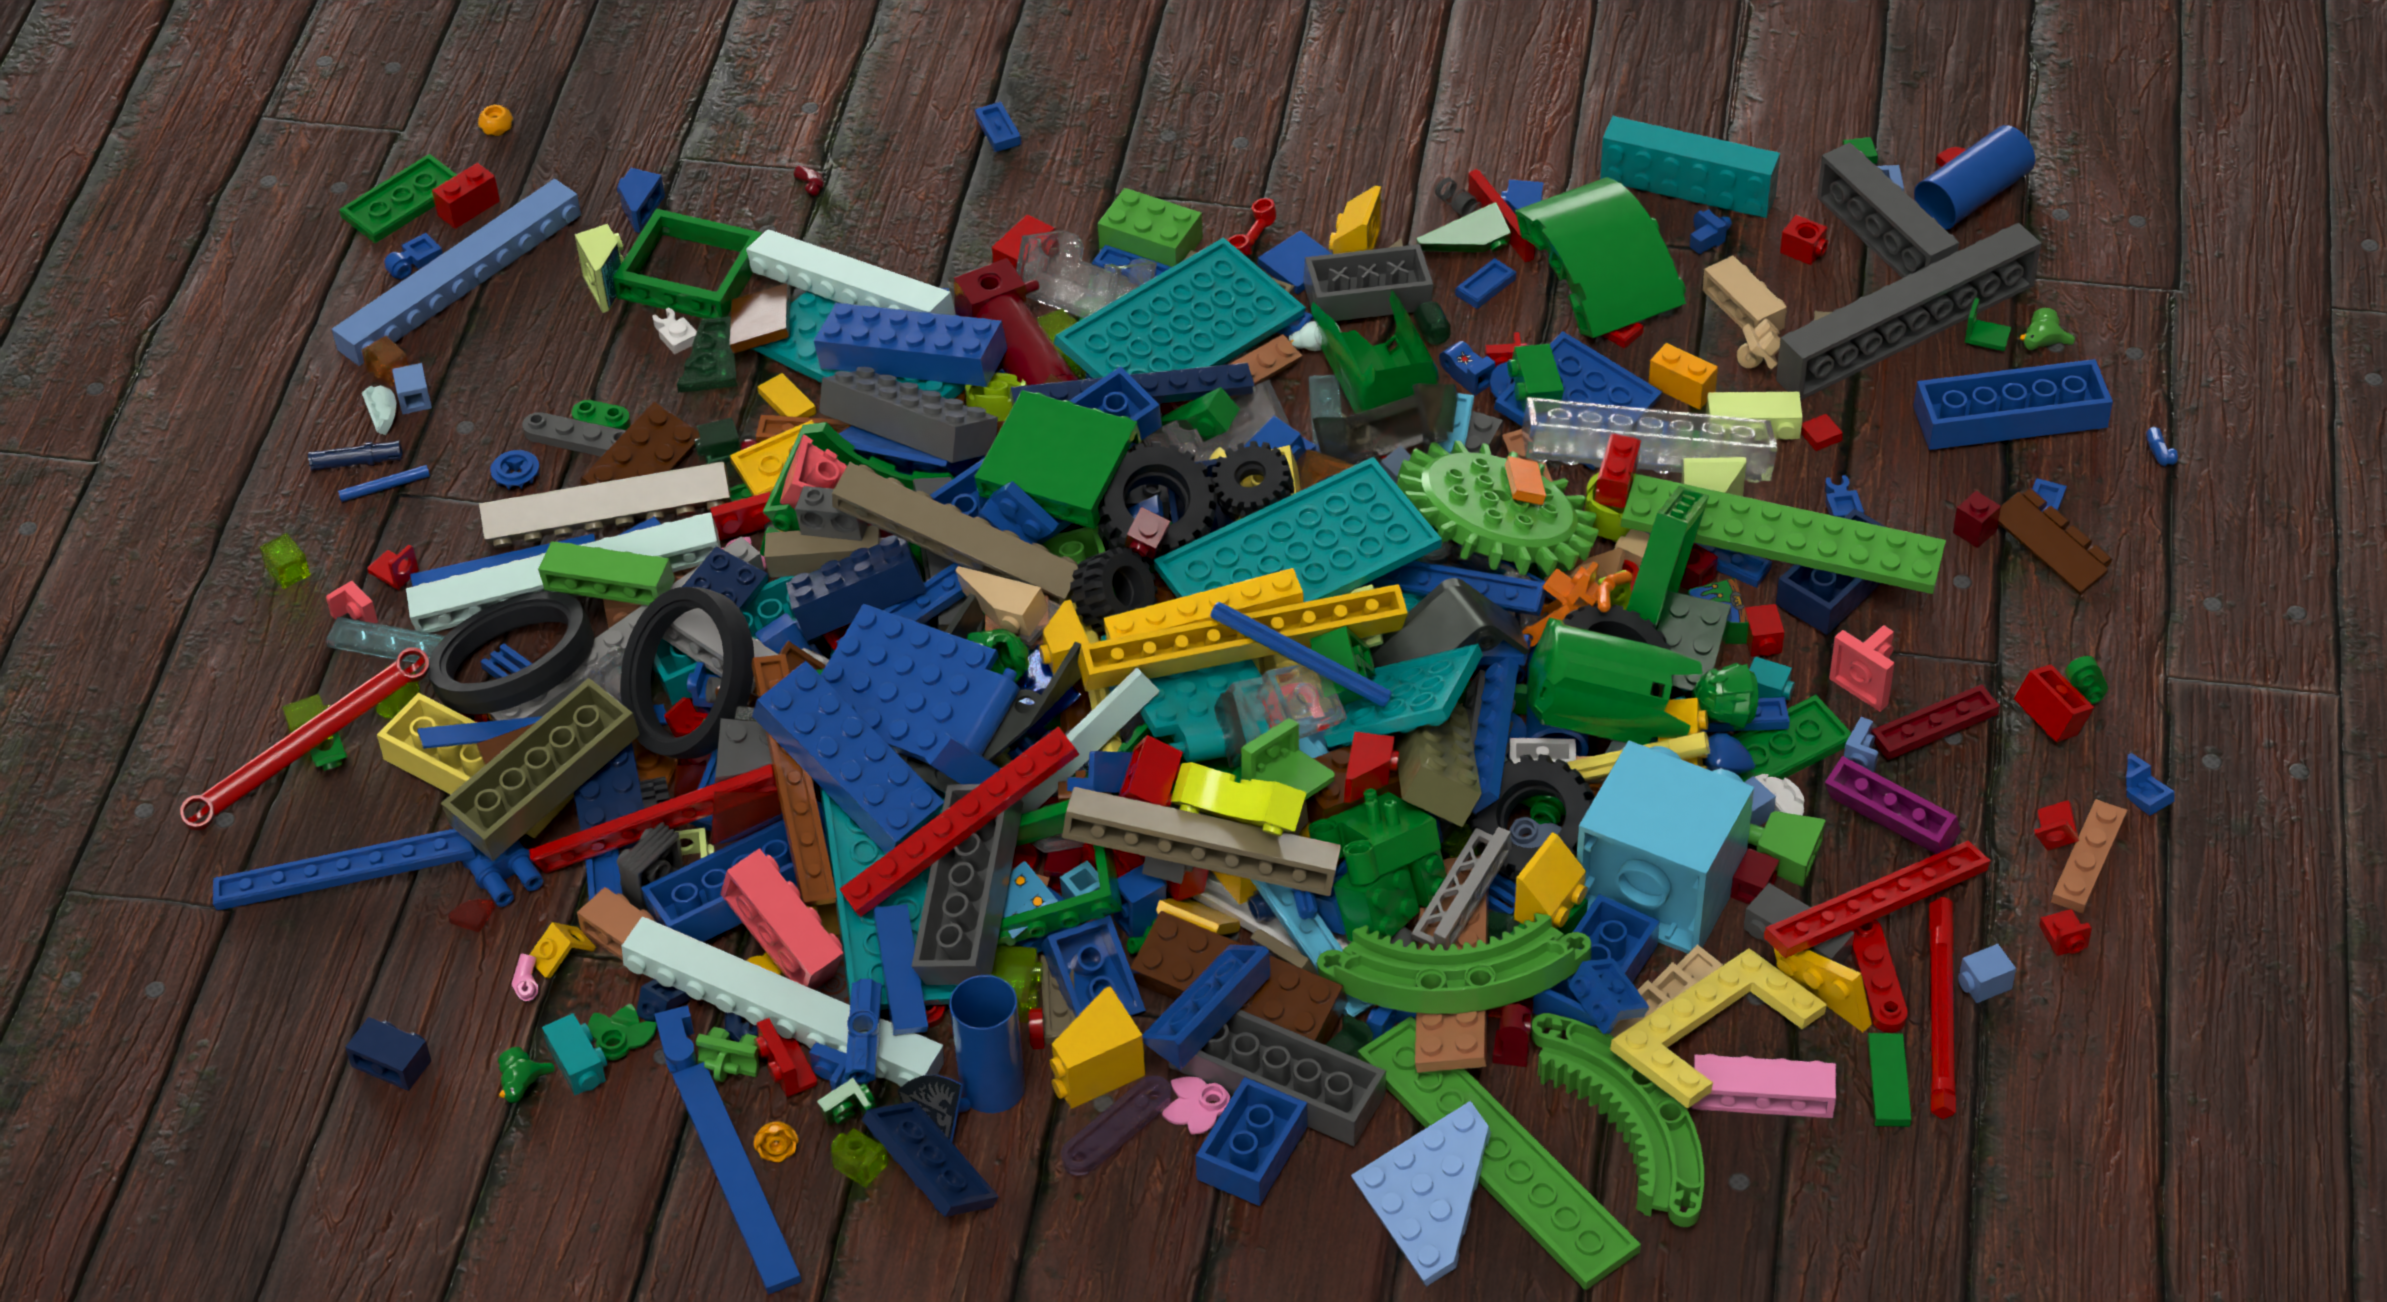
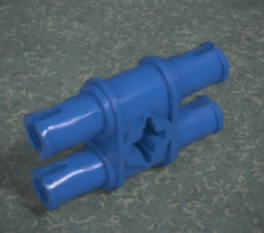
[462,839,543,907]

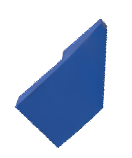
[2126,753,2175,816]

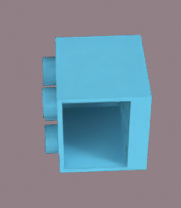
[1577,741,1754,954]

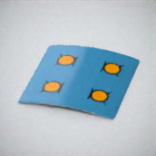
[1002,861,1058,939]

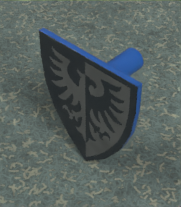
[897,1075,971,1142]

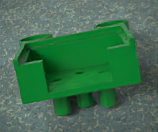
[1308,788,1441,885]

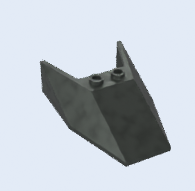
[898,593,1082,793]

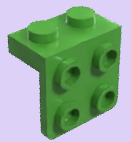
[1241,717,1335,800]

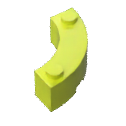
[1171,762,1307,836]

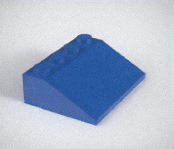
[838,425,977,478]

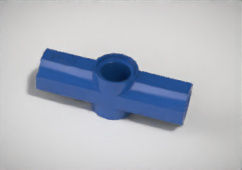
[845,979,882,1084]

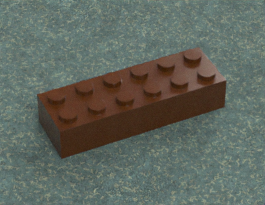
[1130,911,1348,1045]

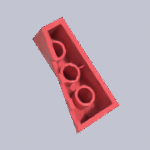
[780,435,893,538]

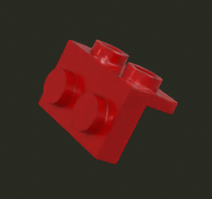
[710,492,772,541]
[754,1018,818,1097]

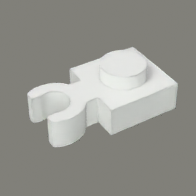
[653,308,700,354]

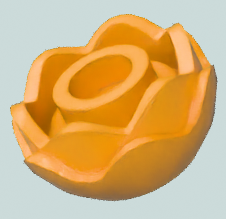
[478,105,514,136]
[754,1121,798,1163]

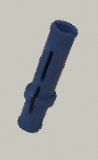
[308,440,403,471]

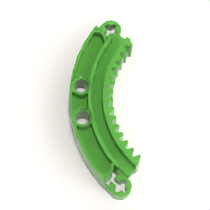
[1317,913,1592,1014]
[1531,1013,1704,1227]

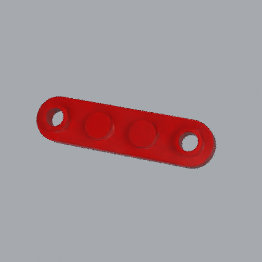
[1851,919,1908,1033]

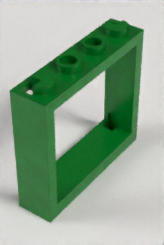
[613,209,762,323]
[1626,486,1709,628]
[997,800,1122,948]

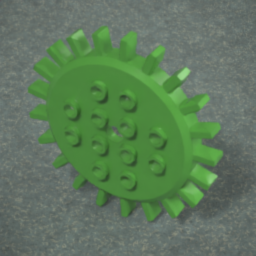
[1396,441,1599,576]

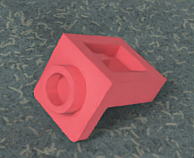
[326,581,378,628]

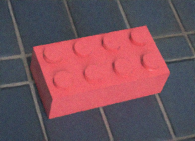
[720,848,843,990]

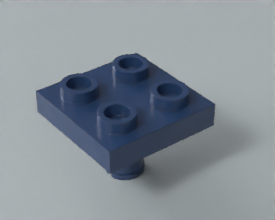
[682,546,769,613]

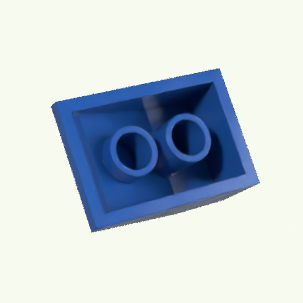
[1040,915,1146,1018]

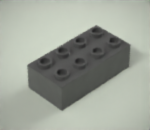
[1303,244,1433,321]

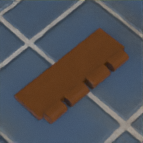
[1998,488,2113,595]

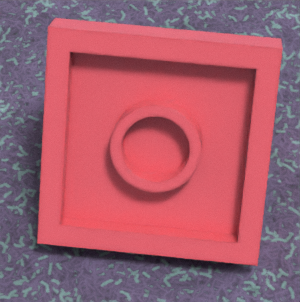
[1829,625,1895,712]

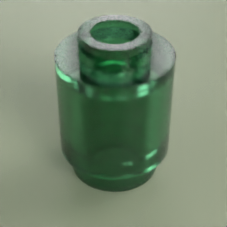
[1413,301,1451,345]

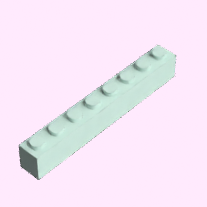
[746,229,956,315]

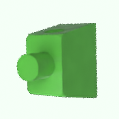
[1748,811,1826,887]

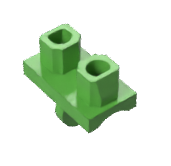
[696,1027,760,1082]

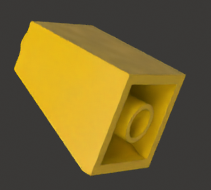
[1050,986,1145,1109]

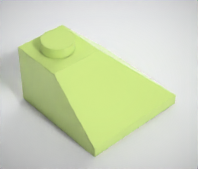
[1681,457,1746,496]

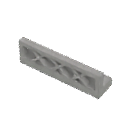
[1411,827,1512,950]

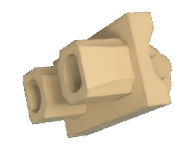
[1736,318,1780,369]

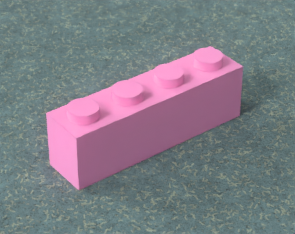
[1692,1054,1836,1118]

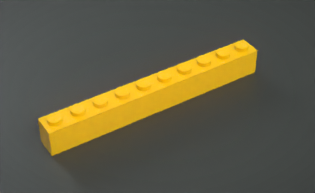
[1077,584,1408,691]

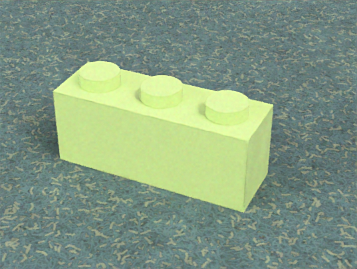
[1706,392,1802,440]

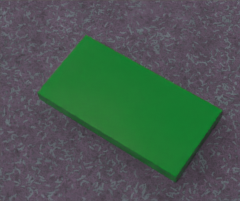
[339,154,457,244]
[1732,695,1851,782]

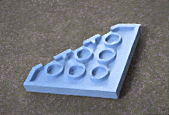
[1351,1101,1491,1287]

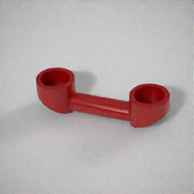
[1227,198,1277,256]

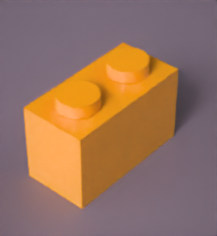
[1649,343,1718,410]

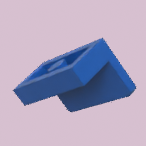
[1067,751,1133,792]

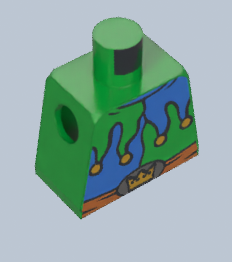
[1687,578,1749,644]

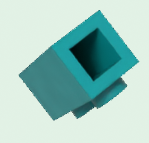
[542,1013,607,1096]

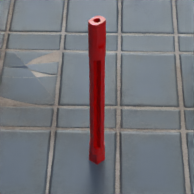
[1929,897,1956,1120]

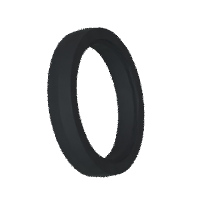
[620,587,754,759]
[428,591,594,714]

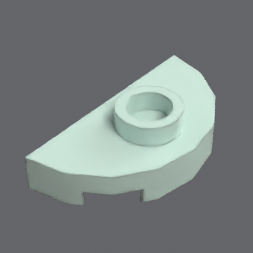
[362,386,397,435]

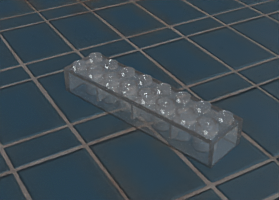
[1522,397,1777,483]

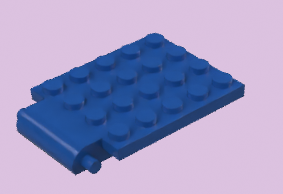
[821,603,1020,764]

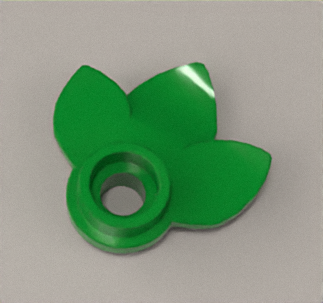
[588,1004,656,1060]

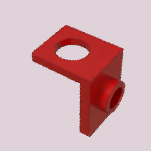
[367,545,419,590]
[2034,800,2079,851]

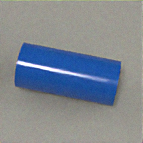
[1914,125,2035,230]
[950,975,1026,1113]

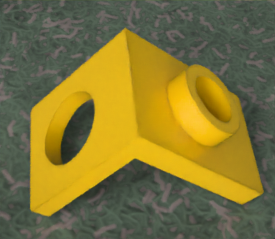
[529,922,596,978]

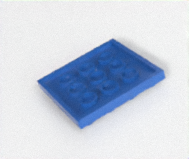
[1494,331,1662,470]

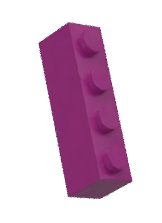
[1825,756,1961,854]

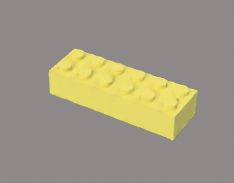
[377,693,574,838]

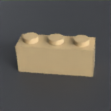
[1703,256,1787,331]

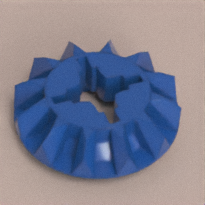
[490,450,539,490]

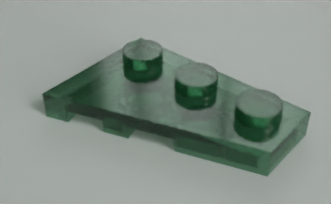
[677,316,738,393]

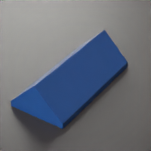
[1142,945,1271,1070]

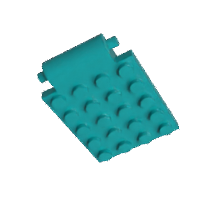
[1101,635,1277,763]

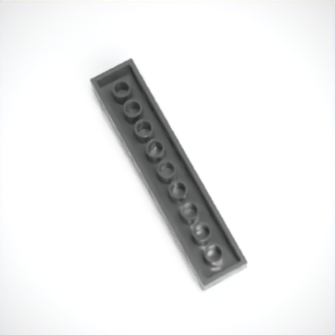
[1776,223,2041,400]

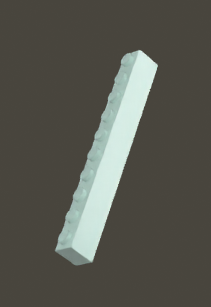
[406,512,721,636]
[621,916,944,1087]

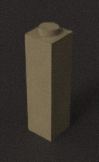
[764,525,886,577]

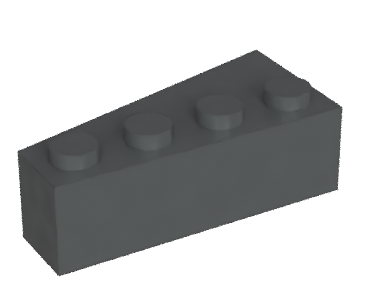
[715,718,815,783]

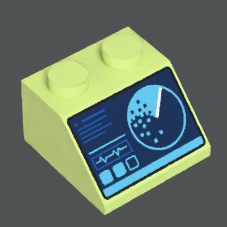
[575,224,624,313]

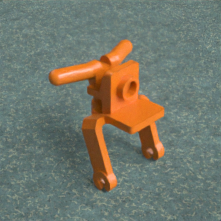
[1522,561,1632,647]

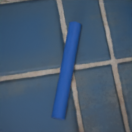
[338,465,430,502]

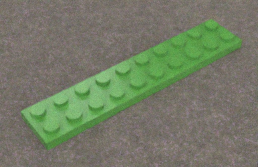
[1621,474,1946,594]
[1358,1016,1641,1290]

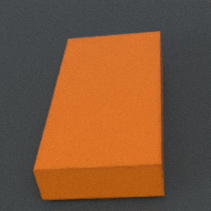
[1505,456,1546,505]

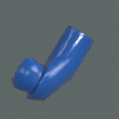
[2146,427,2178,467]

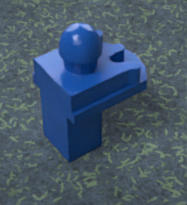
[1689,209,1732,254]

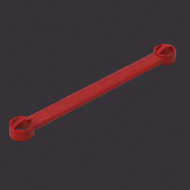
[180,647,429,830]

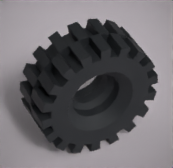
[1212,441,1294,521]

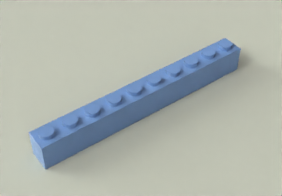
[332,179,581,366]

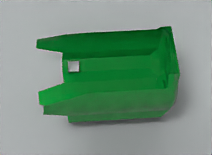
[1311,288,1439,421]
[1527,617,1702,745]

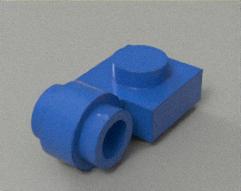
[384,233,443,279]

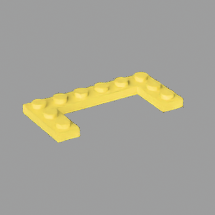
[1610,948,1827,1108]

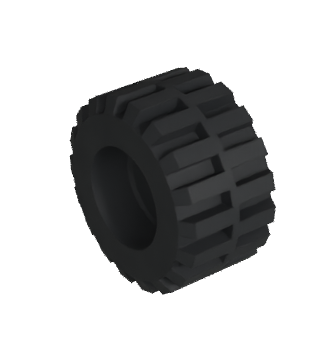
[1070,547,1158,635]

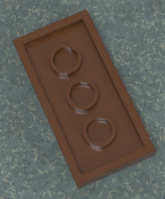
[580,402,703,486]

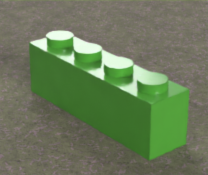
[538,541,675,606]

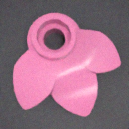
[1162,1077,1230,1134]

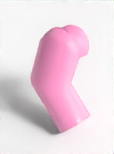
[511,954,538,1001]

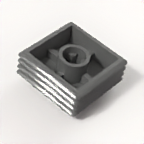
[617,822,684,910]

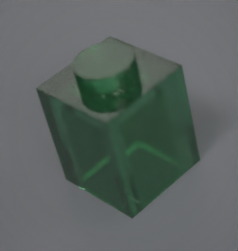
[694,417,741,464]

